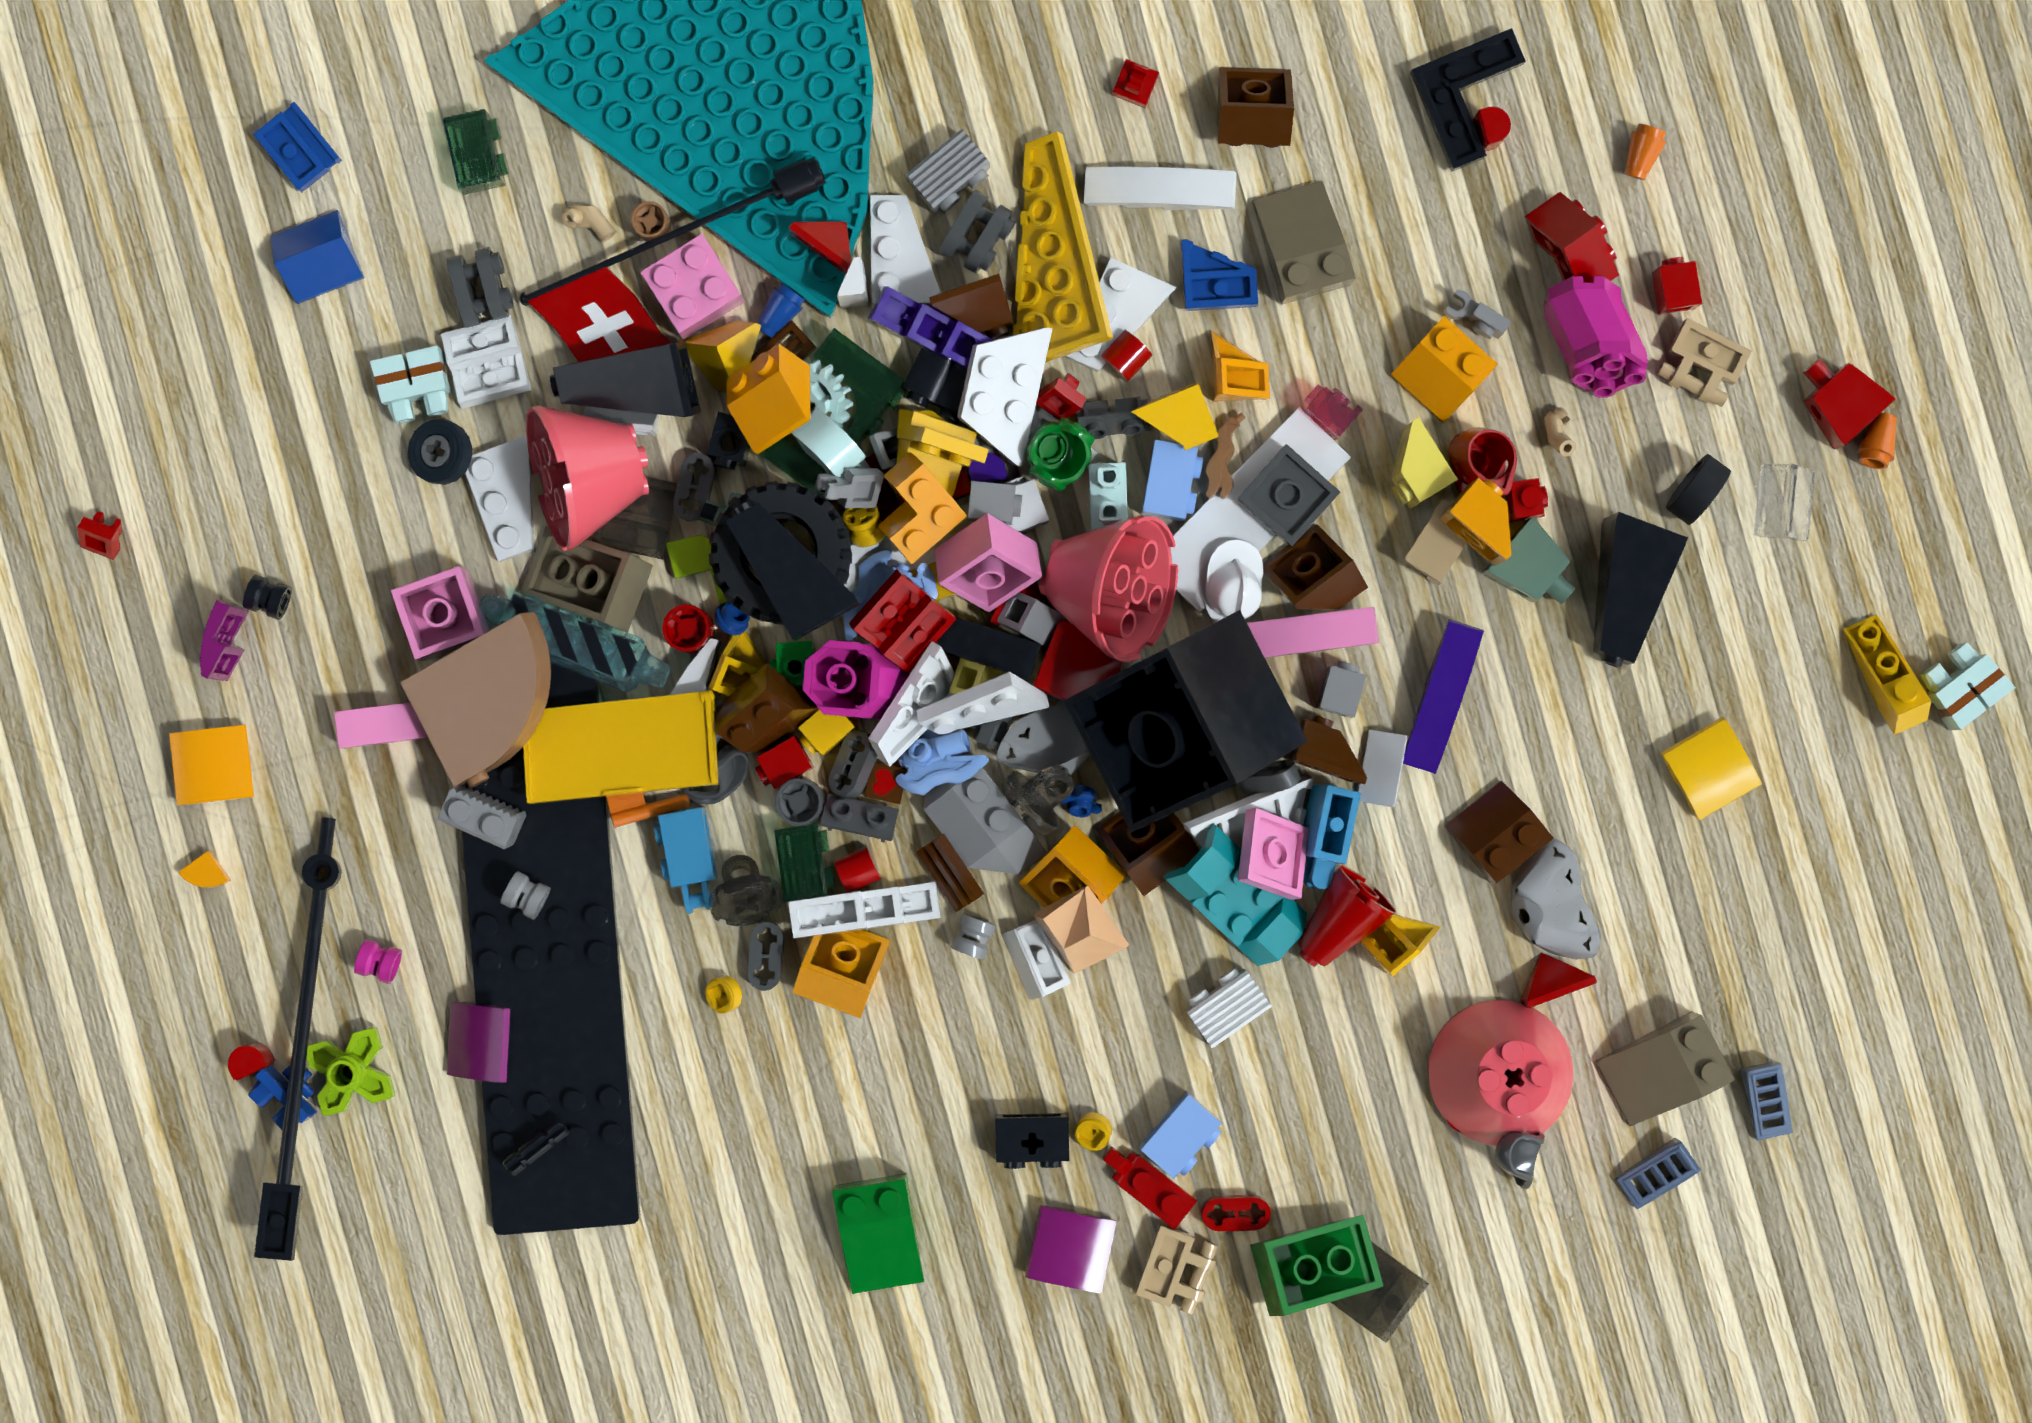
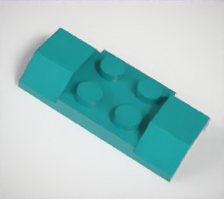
[1163,823,1307,966]

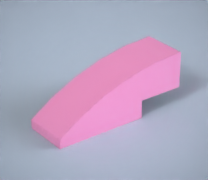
[334,703,428,749]

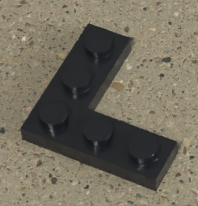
[1410,28,1526,172]

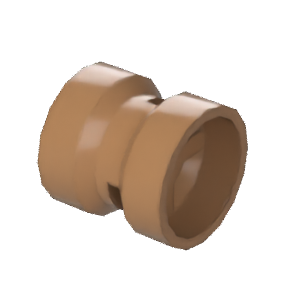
[631,201,671,242]

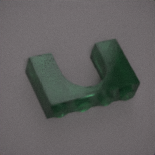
[747,328,906,496]

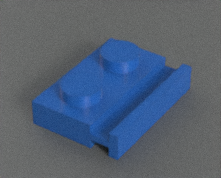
[253,102,342,193]

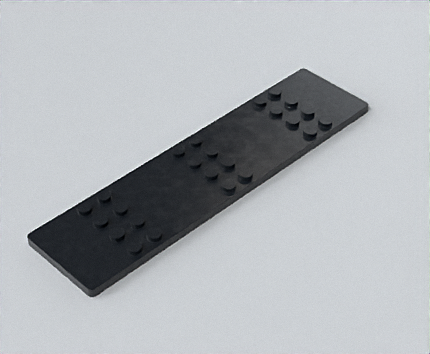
[459,644,641,1235]

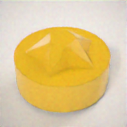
[705,975,742,1014]
[1074,1112,1112,1151]

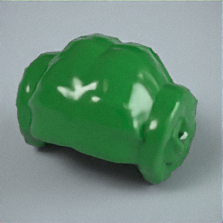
[1026,418,1095,492]

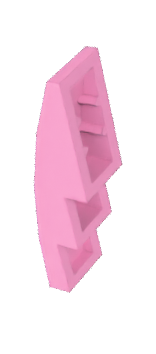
[1247,607,1379,658]

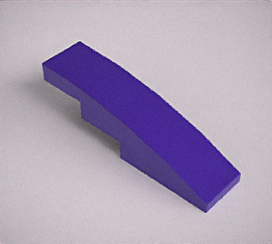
[868,286,994,370]
[1403,619,1484,774]

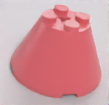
[526,405,649,551]
[1039,515,1178,662]
[1428,1000,1574,1146]

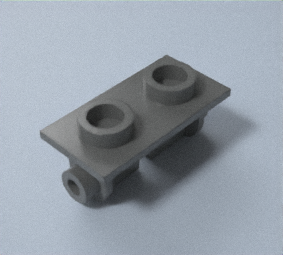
[1076,396,1150,439]
[820,794,899,843]

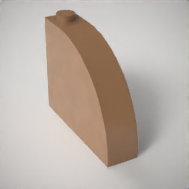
[400,612,551,788]

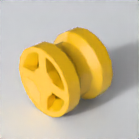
[843,506,885,548]

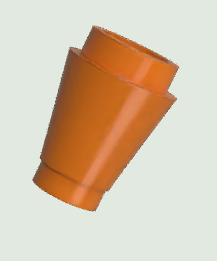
[1624,123,1667,180]
[1858,412,1897,469]

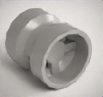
[501,871,551,920]
[951,913,997,960]

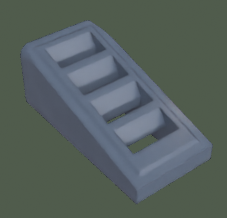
[1740,1061,1793,1141]
[1615,1138,1701,1210]

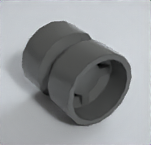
[775,778,826,826]

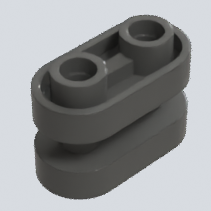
[939,190,1016,274]
[447,247,514,328]

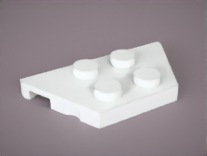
[957,327,1052,466]
[1183,774,1313,849]

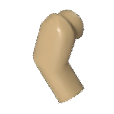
[561,204,617,242]
[1544,407,1576,457]

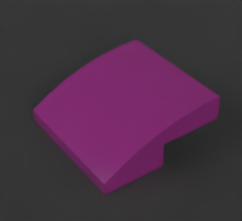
[200,600,249,681]
[447,1002,510,1082]
[1025,1205,1117,1293]

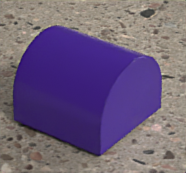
[969,453,1007,483]

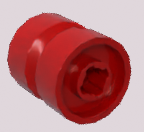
[662,604,715,654]

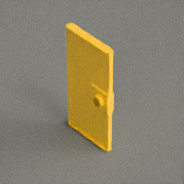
[523,690,718,804]

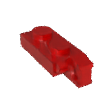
[1102,1146,1197,1230]

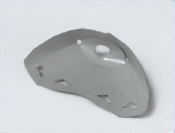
[996,694,1090,778]
[1511,838,1600,960]

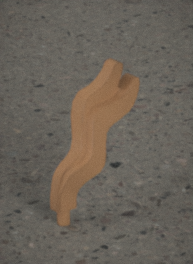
[1205,412,1246,499]

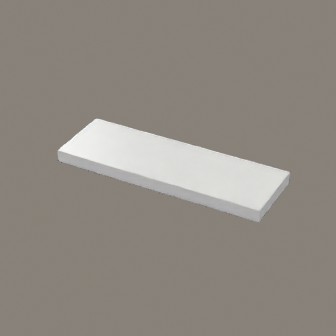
[1170,407,1351,613]

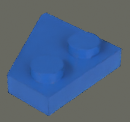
[1181,239,1258,311]

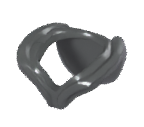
[683,745,749,804]
[1495,1132,1545,1189]

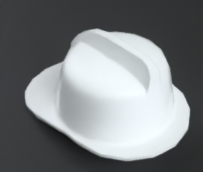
[1205,539,1263,622]

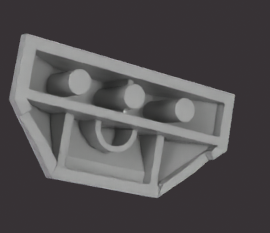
[924,751,1047,874]

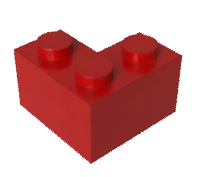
[1524,192,1619,283]

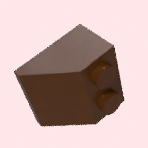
[1217,67,1294,148]
[716,663,819,753]
[1445,781,1553,884]
[1095,811,1200,896]

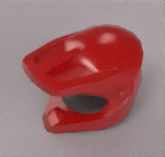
[1449,427,1517,499]

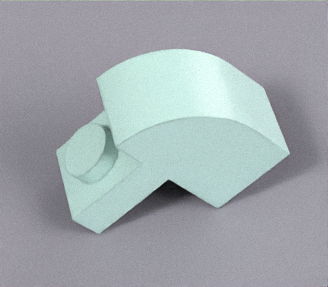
[791,407,870,478]

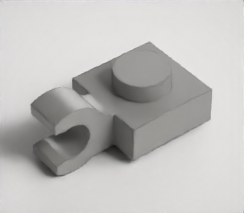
[1443,290,1511,339]
[815,468,884,508]

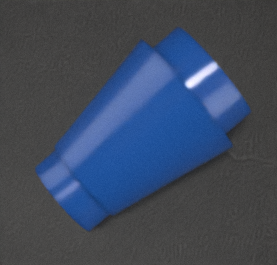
[757,282,806,337]

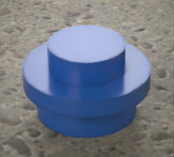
[714,601,750,635]

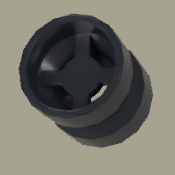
[242,574,292,620]

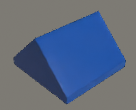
[270,210,365,304]

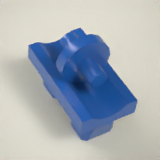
[248,1065,318,1130]

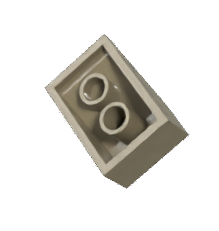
[1252,181,1356,305]
[520,526,653,633]
[1595,1011,1735,1126]

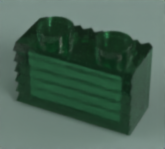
[443,109,509,195]
[774,823,835,902]

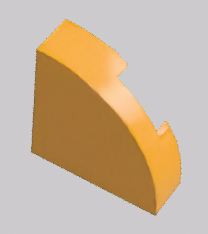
[178,851,231,887]

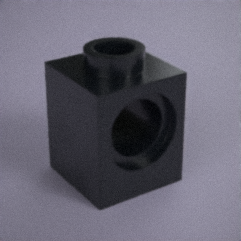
[707,411,751,470]

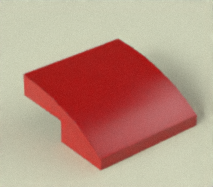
[849,569,956,673]
[1033,620,1124,700]

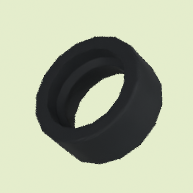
[1666,454,1731,525]

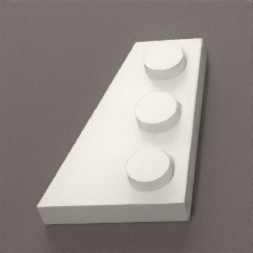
[1065,258,1177,372]
[465,435,534,562]
[868,641,955,766]
[916,672,1050,734]

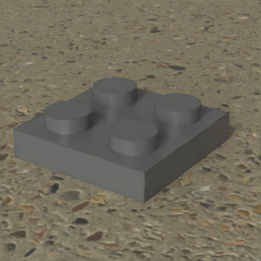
[1237,444,1340,547]

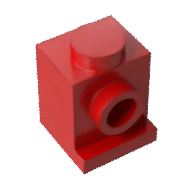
[1504,478,1548,522]

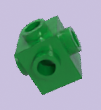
[770,641,815,692]

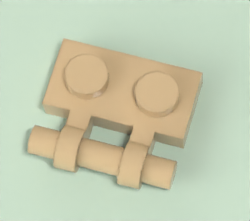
[1657,318,1752,407]
[1135,1224,1218,1315]

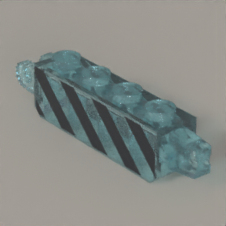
[479,593,671,692]

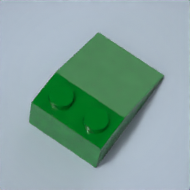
[833,1173,924,1294]
[1250,1215,1384,1316]

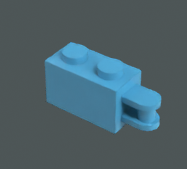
[1303,785,1361,889]
[654,807,718,914]

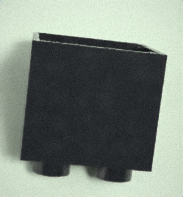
[1063,610,1307,832]

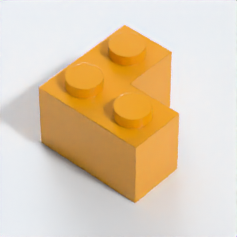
[878,452,967,564]

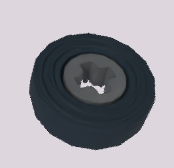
[407,419,473,485]

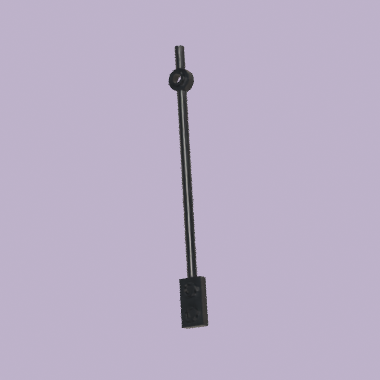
[254,817,342,1261]

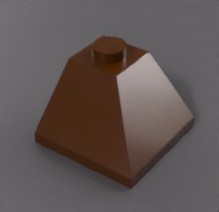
[929,274,1013,340]
[1263,524,1368,609]
[1288,715,1367,784]

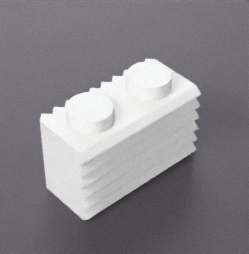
[1185,968,1272,1048]

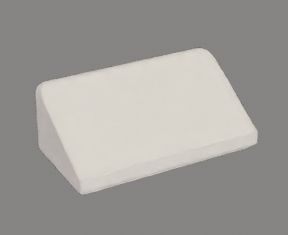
[837,257,869,308]
[583,406,659,436]
[1358,729,1407,807]
[1002,919,1070,1000]

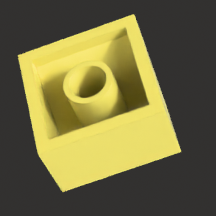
[1391,417,1458,510]

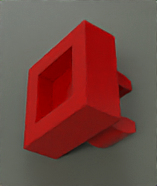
[1112,59,1159,109]
[1036,373,1086,420]
[77,511,122,560]

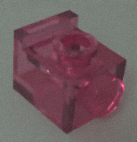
[1304,384,1363,441]

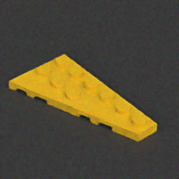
[1013,131,1113,363]

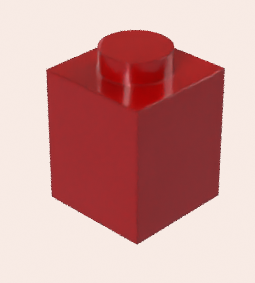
[1652,257,1702,315]
[755,736,815,789]

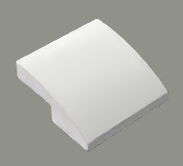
[441,315,532,409]

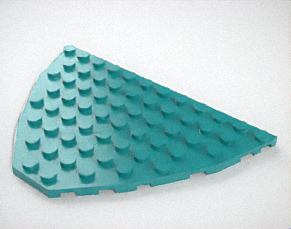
[484,0,874,319]

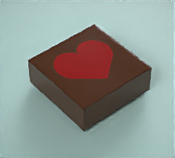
[865,762,907,804]

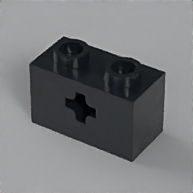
[995,1113,1069,1169]

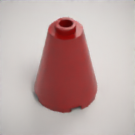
[1298,865,1396,967]

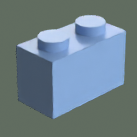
[1141,440,1203,522]
[1139,1091,1222,1179]

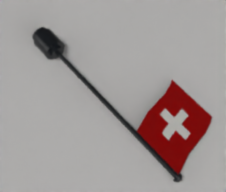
[519,156,827,362]

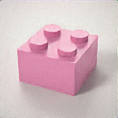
[641,234,745,340]
[934,513,1042,612]
[390,566,490,661]

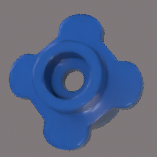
[1060,785,1102,818]

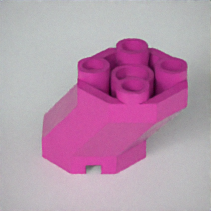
[1543,276,1648,398]
[803,640,914,720]

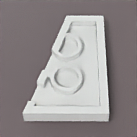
[870,195,940,306]

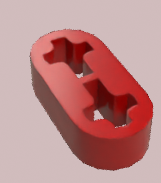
[1201,1195,1271,1231]

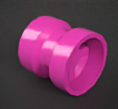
[354,939,402,984]

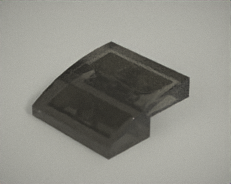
[592,476,677,560]
[1331,1241,1429,1343]

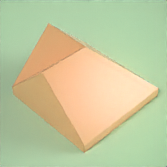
[1033,885,1129,974]

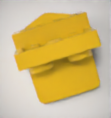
[896,409,989,497]

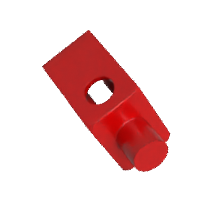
[1803,358,1896,450]

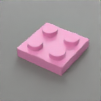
[1238,808,1309,900]

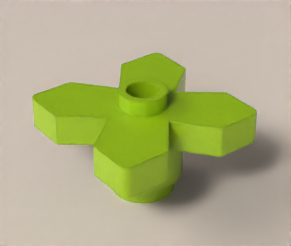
[307,1027,395,1116]

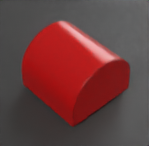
[1473,107,1511,152]
[1101,330,1153,382]
[834,846,881,893]
[228,1042,276,1081]

